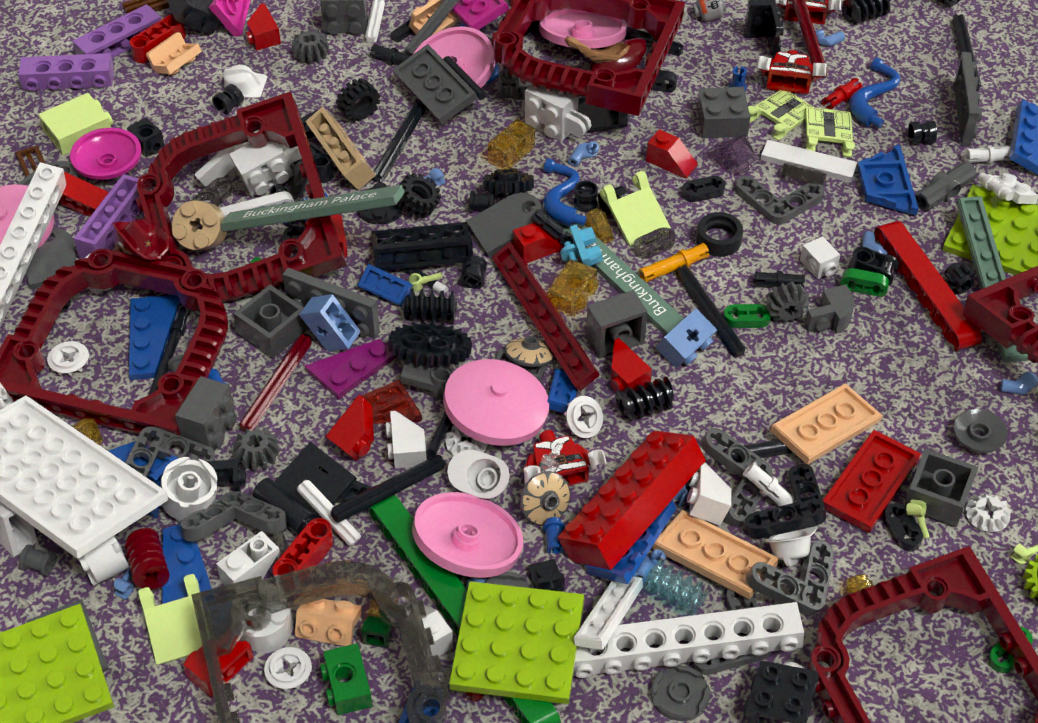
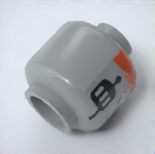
[693,0,726,22]

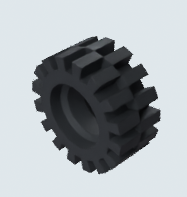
[336,78,380,123]
[397,173,441,218]

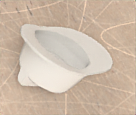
[223,65,268,98]
[447,449,510,499]
[765,526,817,567]

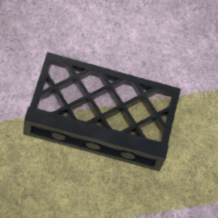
[371,222,473,271]

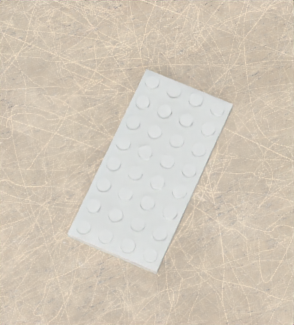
[0,396,168,559]

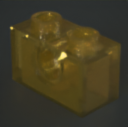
[488,119,535,169]
[548,259,599,317]

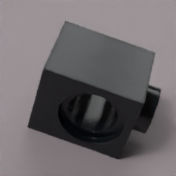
[127,117,165,157]

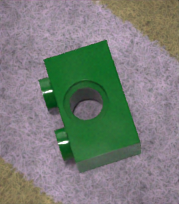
[320,643,373,716]

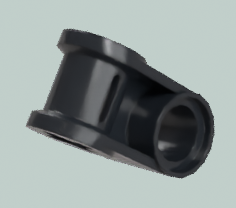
[294,143,334,183]
[848,246,899,286]

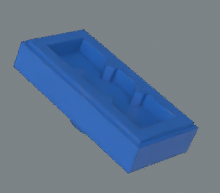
[357,264,413,307]
[547,369,577,413]

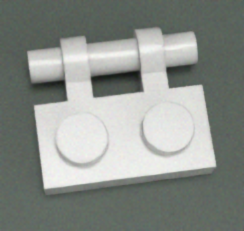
[978,173,1038,204]

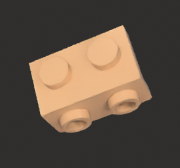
[409,0,458,36]
[146,32,202,75]
[295,595,362,646]

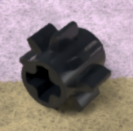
[944,263,975,293]

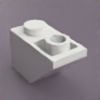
[386,411,427,468]
[687,463,731,526]
[216,531,279,596]

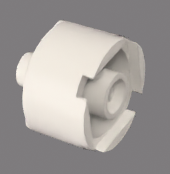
[161,457,217,523]
[79,535,130,586]
[231,584,293,654]

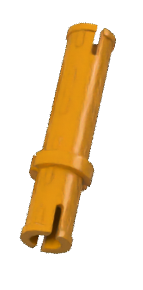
[638,243,709,283]

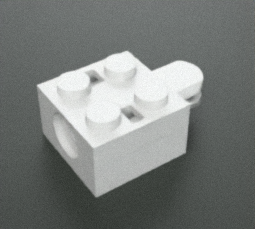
[525,84,591,142]
[229,142,301,197]

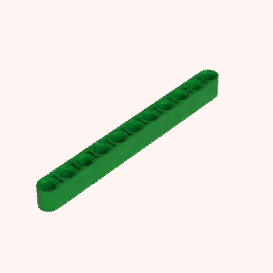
[369,495,561,723]

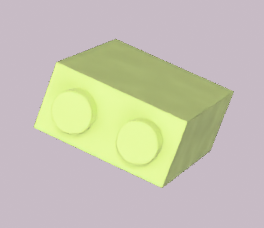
[38,93,113,155]

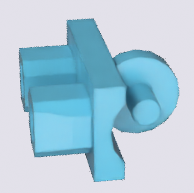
[560,224,603,274]

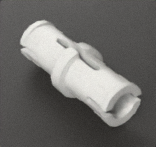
[964,145,1012,164]
[743,462,795,506]

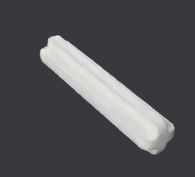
[365,0,385,43]
[297,480,361,546]

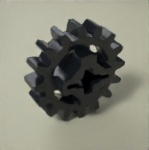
[483,168,534,198]

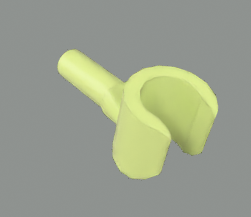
[409,272,442,292]
[906,499,929,538]
[1010,543,1038,565]

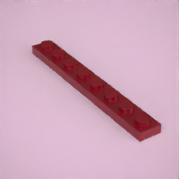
[492,242,600,392]

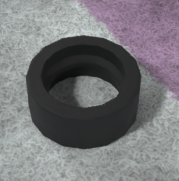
[696,212,743,257]

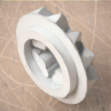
[47,341,90,376]
[564,396,603,438]
[446,426,488,456]
[966,492,1011,532]
[264,647,312,692]

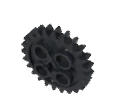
[388,321,472,368]

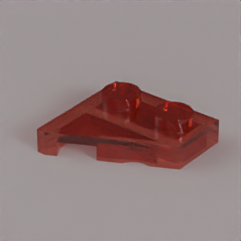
[352,380,422,424]

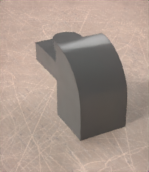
[805,284,854,334]

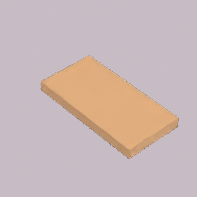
[770,383,883,464]
[652,510,779,599]

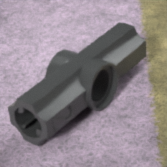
[915,161,977,211]
[400,362,453,399]

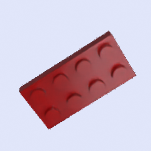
[823,429,922,533]

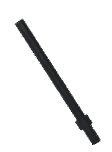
[148,307,190,395]

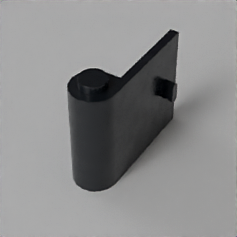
[252,442,357,535]

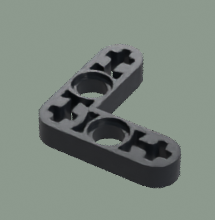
[745,464,826,539]

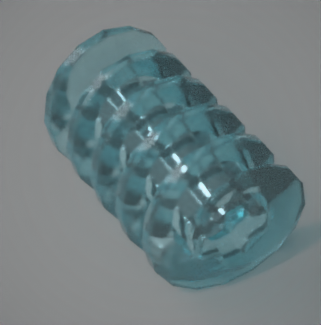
[645,558,709,616]

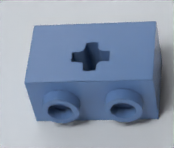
[299,294,361,351]
[655,308,717,368]

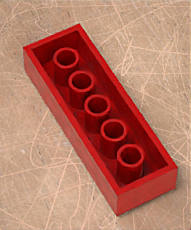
[558,430,706,570]

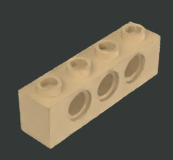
[305,107,376,190]

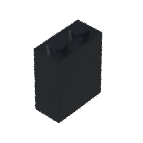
[167,0,221,35]

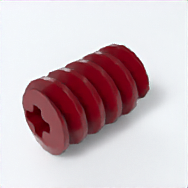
[124,528,170,590]

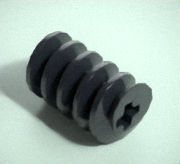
[842,0,891,24]
[404,288,457,323]
[615,376,674,421]

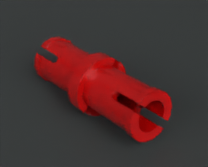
[822,78,862,110]

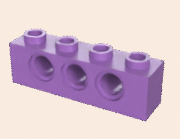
[72,4,162,58]
[18,53,114,91]
[74,174,141,259]

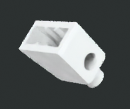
[0,502,37,557]

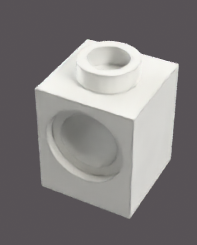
[800,236,840,279]

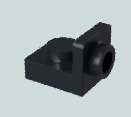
[207,459,246,492]
[528,559,565,592]

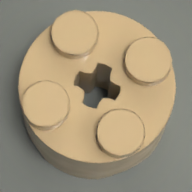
[172,201,227,250]

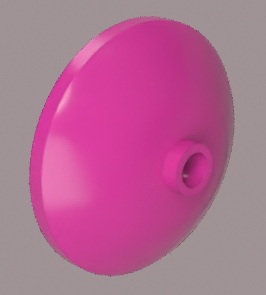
[70,128,142,180]

